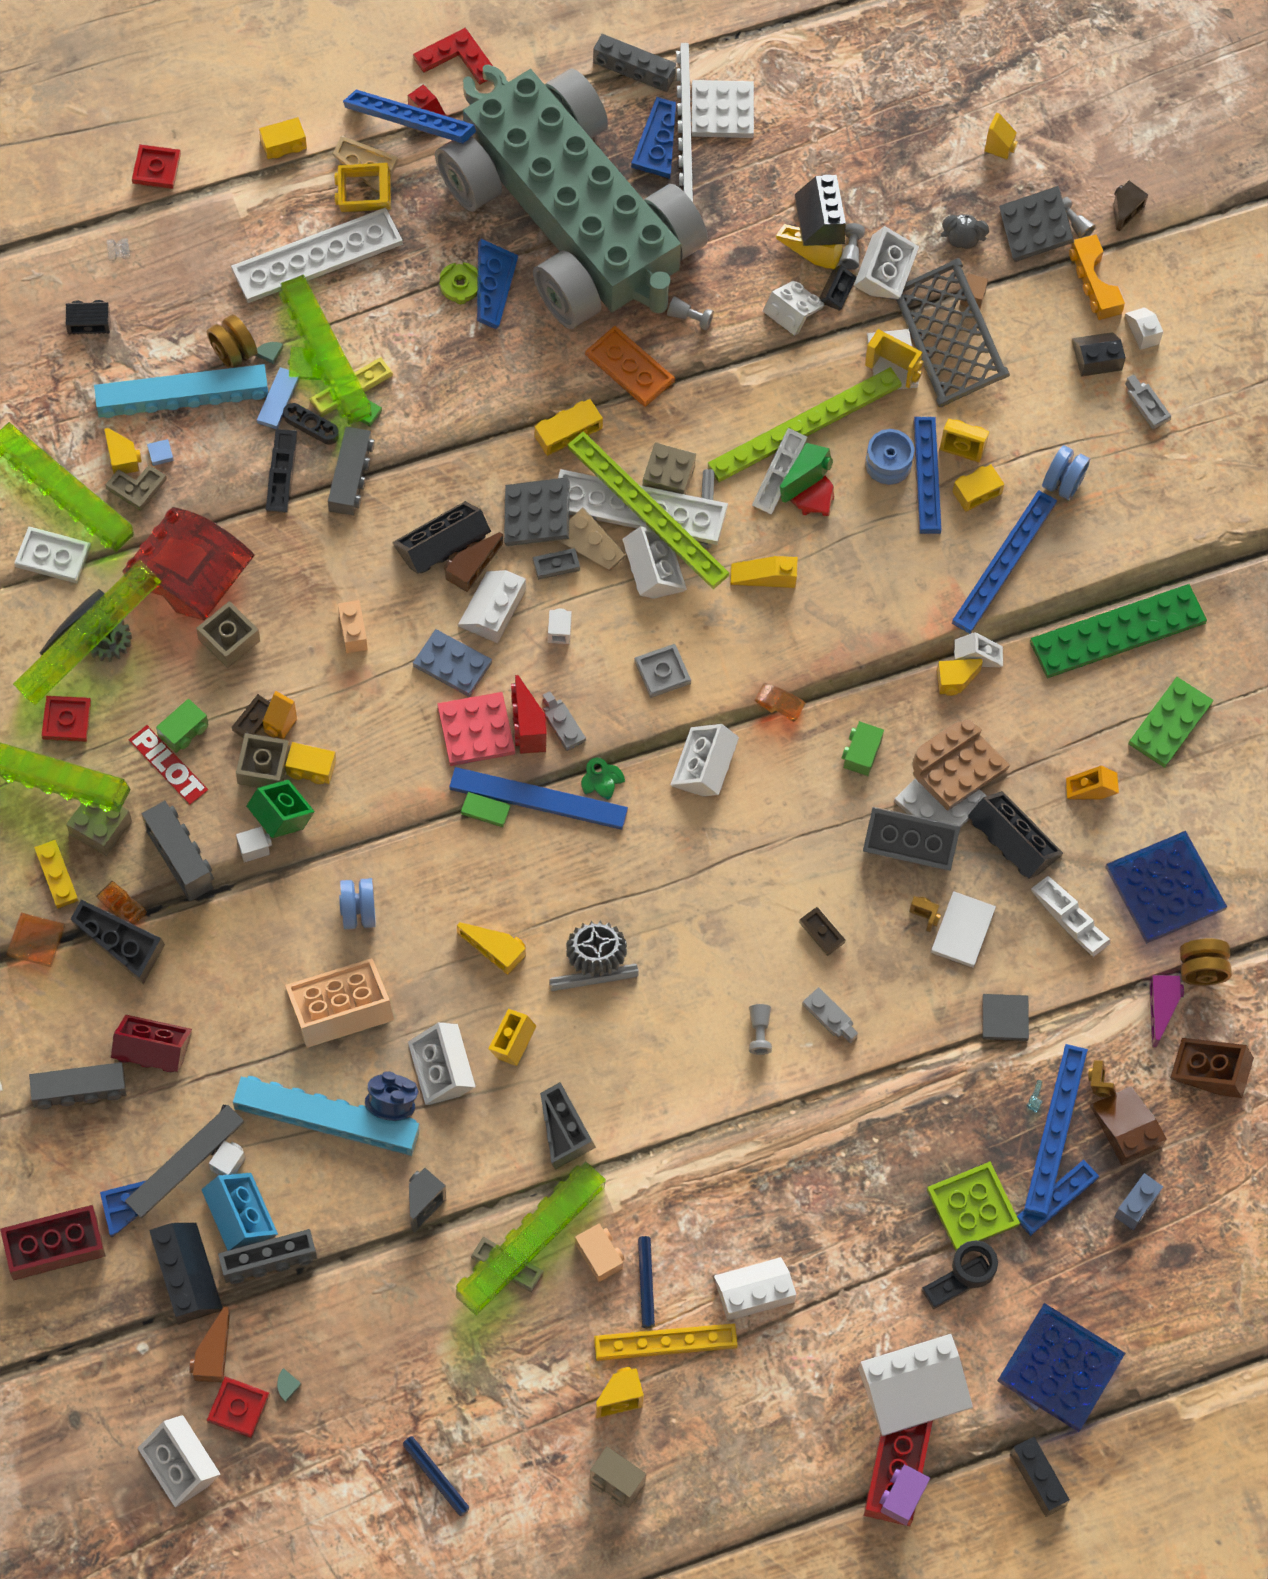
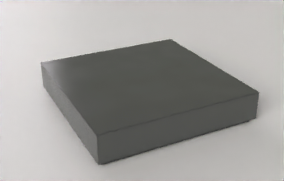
[982,994,1029,1041]

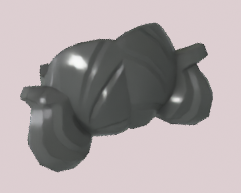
[941,214,989,249]

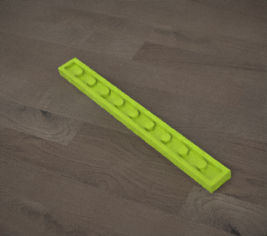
[708,367,902,483]
[567,431,729,590]

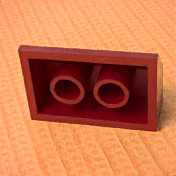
[110,1015,192,1073]

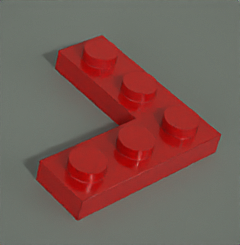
[413,27,493,85]

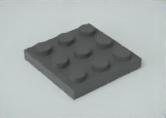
[999,186,1074,262]
[504,477,570,546]

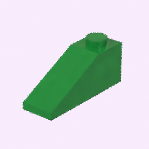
[780,443,833,503]

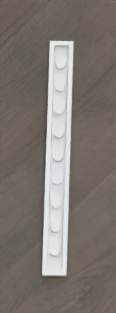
[676,43,693,202]

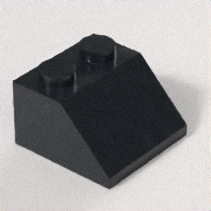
[1072,332,1126,377]

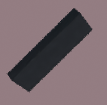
[921,1255,989,1310]

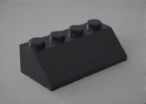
[795,174,846,246]
[392,501,491,574]
[968,791,1063,879]
[149,1222,223,1325]

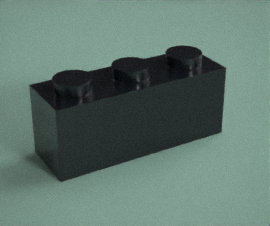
[1010,1437,1070,1517]

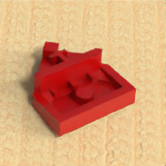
[790,476,835,516]

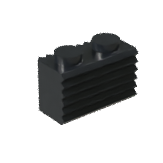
[65,300,110,335]

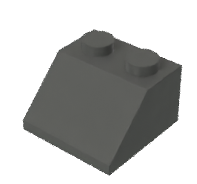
[409,1168,447,1232]

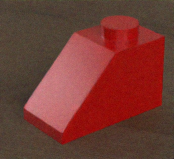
[407,84,446,136]

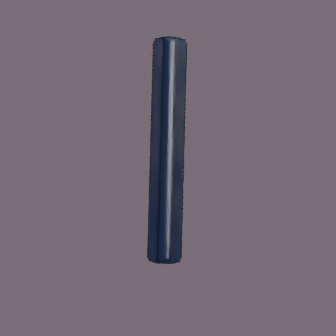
[638,1236,655,1328]
[403,1436,469,1516]

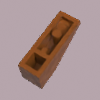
[189,1307,230,1383]

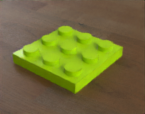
[927,1162,1020,1251]

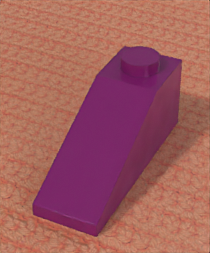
[1149,975,1184,1047]

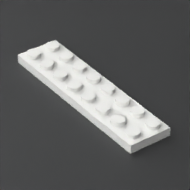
[231,208,403,303]
[558,469,728,545]

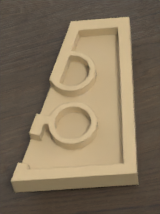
[333,136,399,194]
[558,507,626,570]

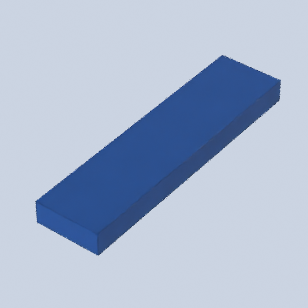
[1017,1160,1099,1236]

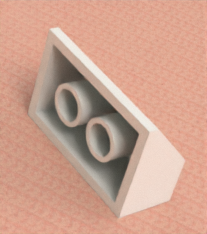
[854,226,919,299]
[623,526,687,599]
[458,570,526,643]
[670,724,739,796]
[408,1022,475,1105]
[714,1257,797,1321]
[138,1415,220,1507]

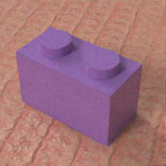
[879,1464,930,1526]

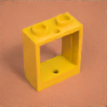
[334,163,391,212]

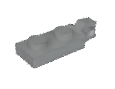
[1125,375,1171,429]
[542,691,586,751]
[802,987,858,1044]

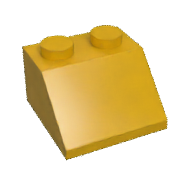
[939,419,990,463]
[595,1367,644,1419]

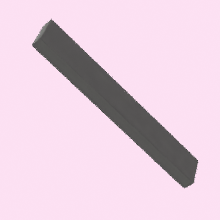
[125,1105,244,1219]

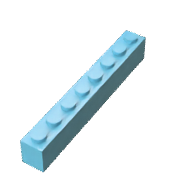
[94,364,268,418]
[233,1076,420,1156]

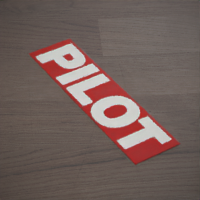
[128,725,209,805]

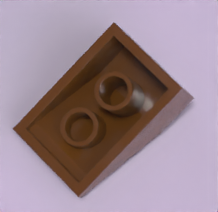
[1170,1038,1254,1098]
[1090,1087,1167,1166]

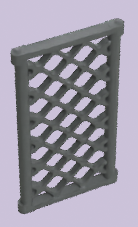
[896,258,1010,407]

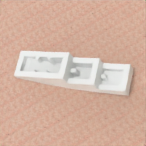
[752,428,807,515]
[1031,876,1110,957]

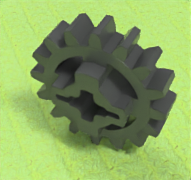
[83,615,132,662]

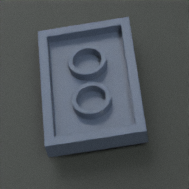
[413,629,492,697]

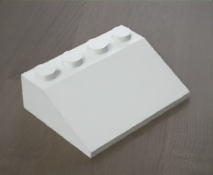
[859,1334,973,1436]

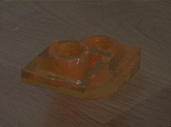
[754,683,806,722]
[96,881,147,925]

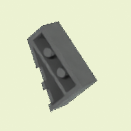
[540,1082,596,1170]

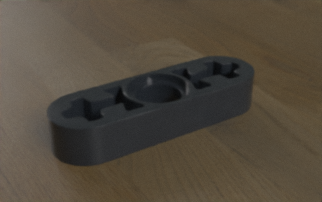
[283,403,339,445]

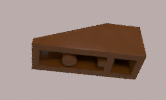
[444,532,503,592]

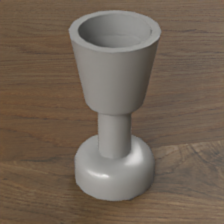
[1063,197,1096,238]
[839,223,865,270]
[667,296,714,331]
[749,1004,772,1055]

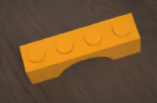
[1069,234,1125,320]

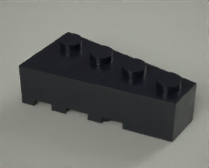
[71,899,165,985]

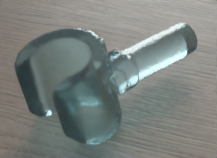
[1027,1080,1043,1113]

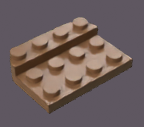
[912,719,1010,811]

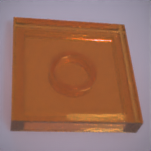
[7,912,65,967]

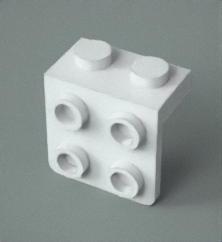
[763,281,824,336]

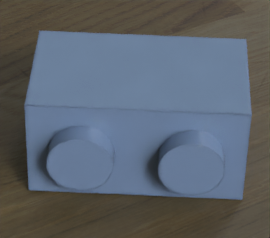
[1114,1173,1163,1230]

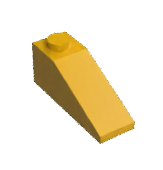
[776,224,842,269]
[730,556,798,588]
[457,922,526,975]

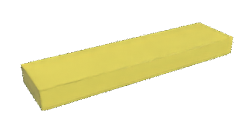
[310,357,393,417]

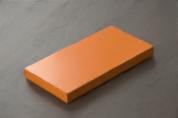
[585,326,675,407]

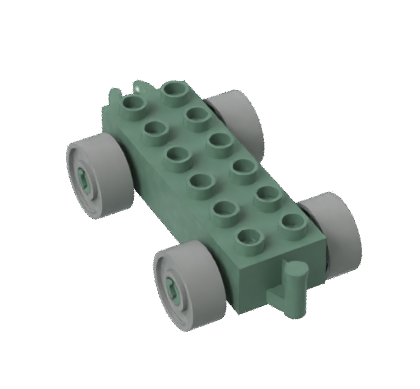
[435,65,708,329]

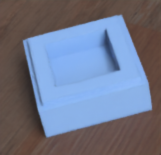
[147,439,174,466]

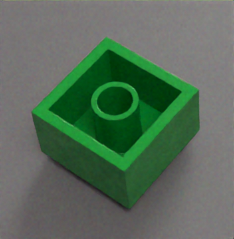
[246,780,315,839]

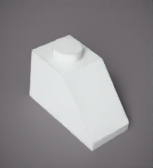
[1125,308,1163,350]
[954,632,1003,667]

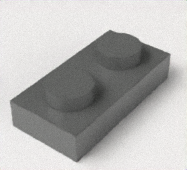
[533,548,580,580]

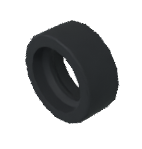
[952,1240,998,1288]

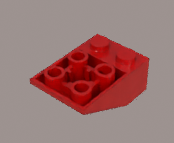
[511,675,547,754]

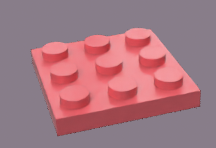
[437,692,515,766]

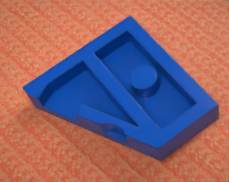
[100,1181,145,1237]

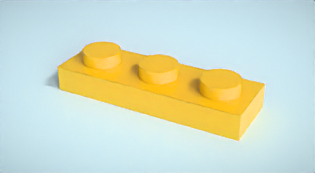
[34,840,78,909]

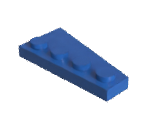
[631,97,676,179]
[477,239,519,329]

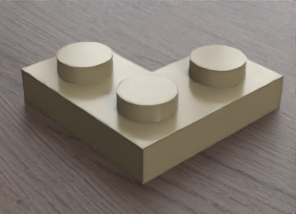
[106,465,167,511]

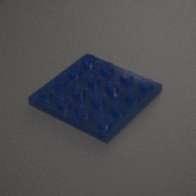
[1105,831,1227,944]
[997,1303,1126,1432]

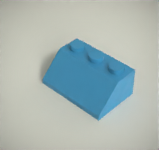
[201,1173,278,1251]

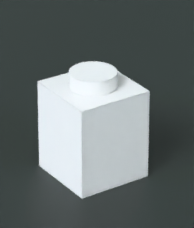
[548,609,571,644]
[236,826,272,862]
[209,1140,245,1176]

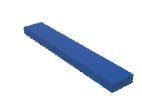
[914,417,942,534]

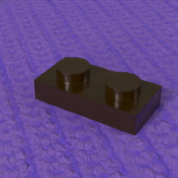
[231,694,270,738]
[799,907,846,956]

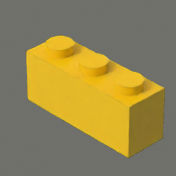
[534,399,603,456]

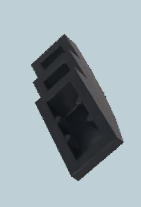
[266,429,298,513]

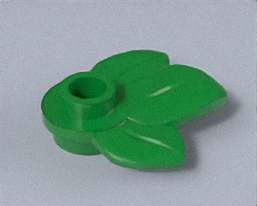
[581,757,625,800]

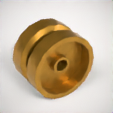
[206,314,258,368]
[1179,938,1232,986]

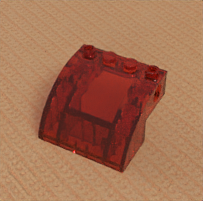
[122,507,255,621]

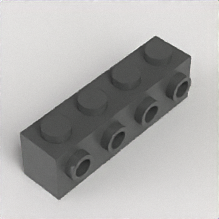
[593,34,676,92]
[218,1229,317,1284]

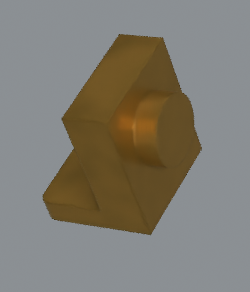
[909,896,941,932]
[1088,1060,1117,1098]

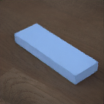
[257,367,300,429]

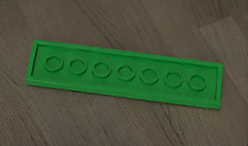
[1030,584,1207,679]

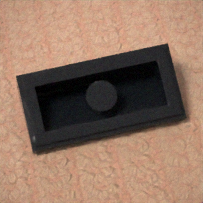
[819,265,857,311]

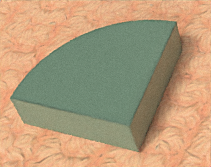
[255,342,284,364]
[277,1368,301,1403]

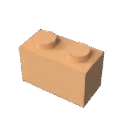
[338,600,368,654]
[575,1223,625,1283]

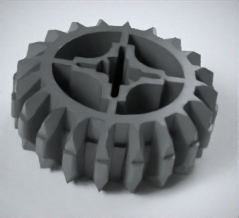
[566,920,627,978]

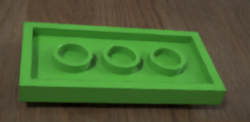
[1128,677,1214,768]

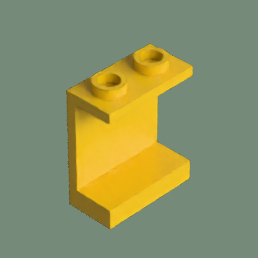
[865,329,923,388]

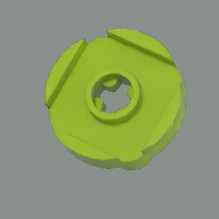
[439,262,478,305]

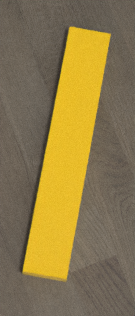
[594,1323,738,1361]

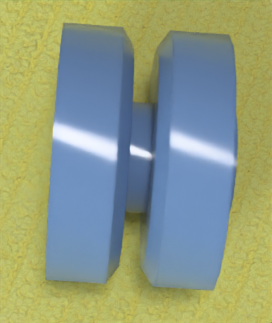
[865,429,915,485]
[1042,445,1091,501]
[339,878,376,930]

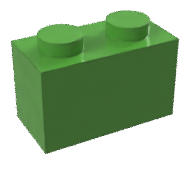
[156,698,209,753]
[841,721,884,776]

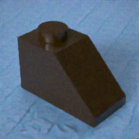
[1113,180,1148,232]

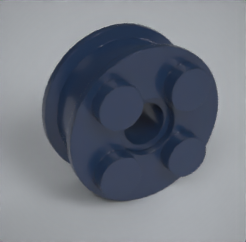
[365,1071,418,1121]

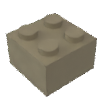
[642,443,696,495]
[196,601,260,668]
[236,733,290,788]
[66,789,132,856]
[589,1446,646,1508]

